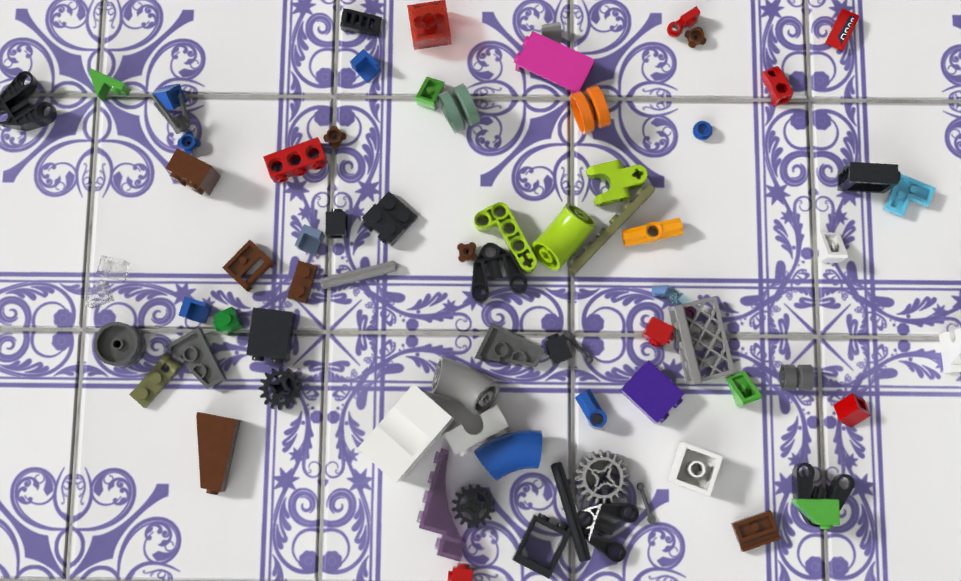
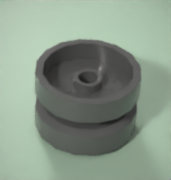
[94,322,146,368]

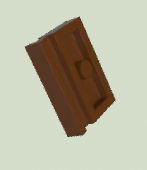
[731,510,781,552]

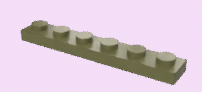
[568,184,655,276]

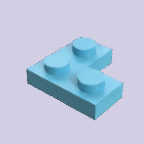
[883,174,936,217]

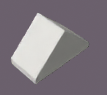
[819,232,848,263]

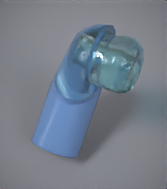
[652,285,680,304]

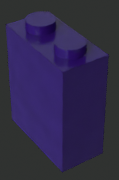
[619,360,684,424]

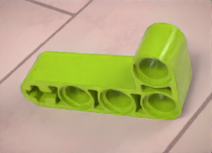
[474,202,537,274]

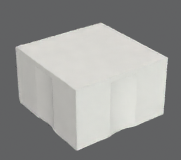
[357,384,455,483]

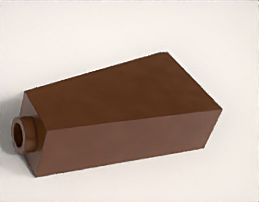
[196,412,241,495]

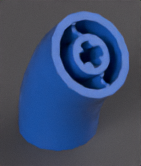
[474,430,542,481]

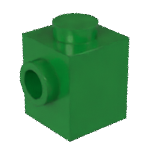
[213,307,244,335]

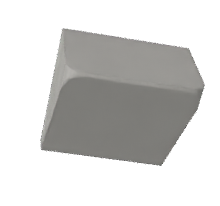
[541,22,562,43]

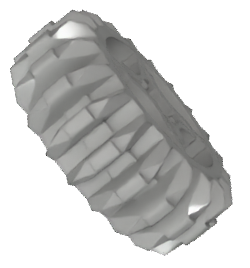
[575,450,630,505]

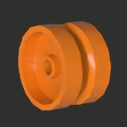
[570,85,611,135]

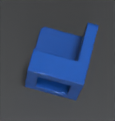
[350,49,381,83]
[152,84,187,110]
[179,297,212,324]

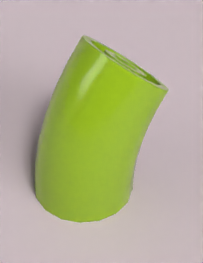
[532,203,597,271]

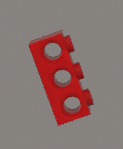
[263,137,328,183]

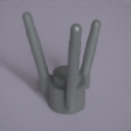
[152,93,191,134]

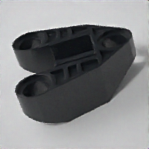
[0,71,57,131]
[471,243,527,303]
[792,463,855,527]
[577,503,639,562]

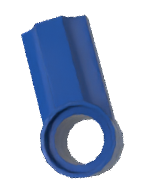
[575,389,607,429]

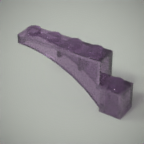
[417,448,466,562]

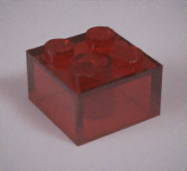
[407,0,452,50]

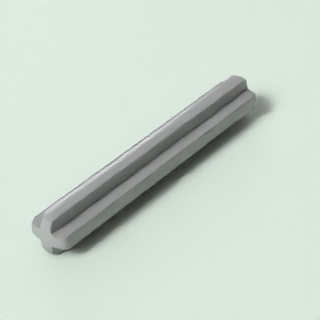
[320,261,397,289]

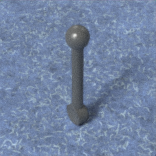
[562,331,593,363]
[637,483,656,524]

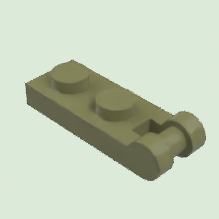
[129,353,182,408]

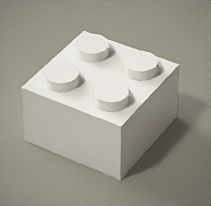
[667,443,723,496]

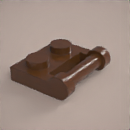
[222,240,276,292]

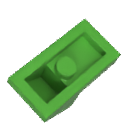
[89,69,131,102]
[415,77,445,111]

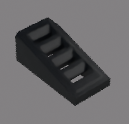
[340,8,382,36]

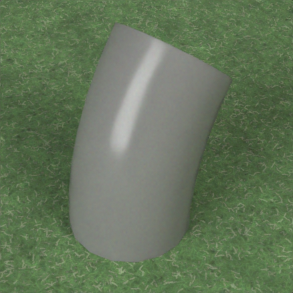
[432,357,500,415]

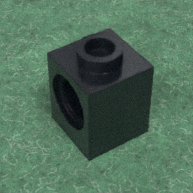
[325,209,348,239]
[544,333,572,365]

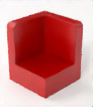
[834,393,871,427]

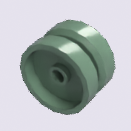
[438,83,481,134]

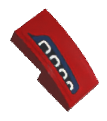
[825,8,859,51]

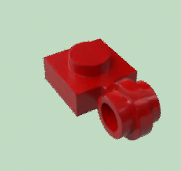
[667,6,701,37]

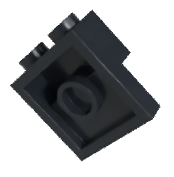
[362,191,418,246]

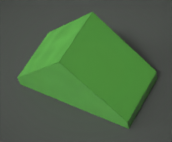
[726,371,762,407]

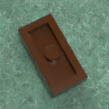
[287,260,318,304]

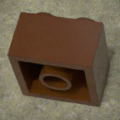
[165,148,221,196]

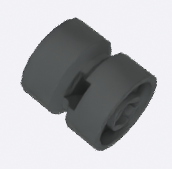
[779,365,814,390]

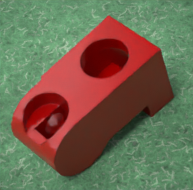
[762,66,794,107]

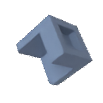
[295,224,325,256]

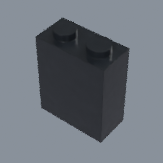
[246,308,296,364]

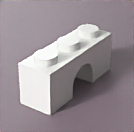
[444,405,509,457]

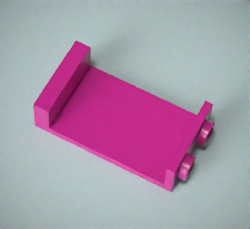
[514,31,595,94]

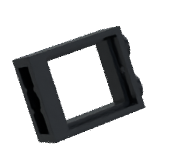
[837,162,901,194]
[512,513,571,579]

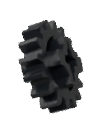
[259,367,303,411]
[452,484,495,529]

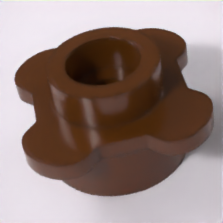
[685,27,706,48]
[323,126,347,149]
[457,242,477,262]

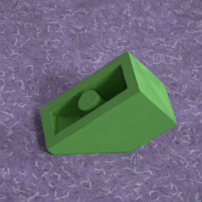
[792,499,840,529]

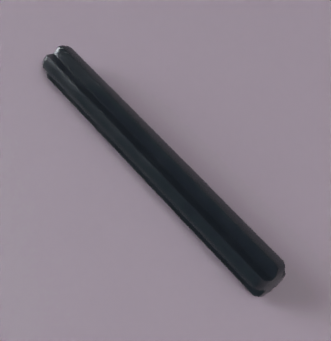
[551,462,591,562]

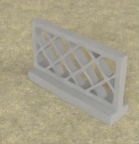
[668,296,735,385]

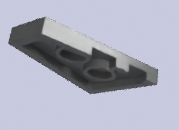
[475,323,545,367]
[165,327,227,389]

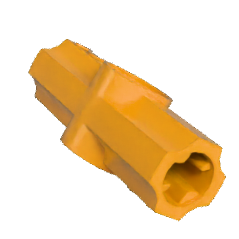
[621,218,683,247]

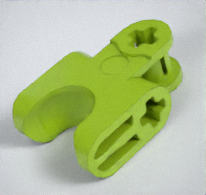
[586,160,648,207]

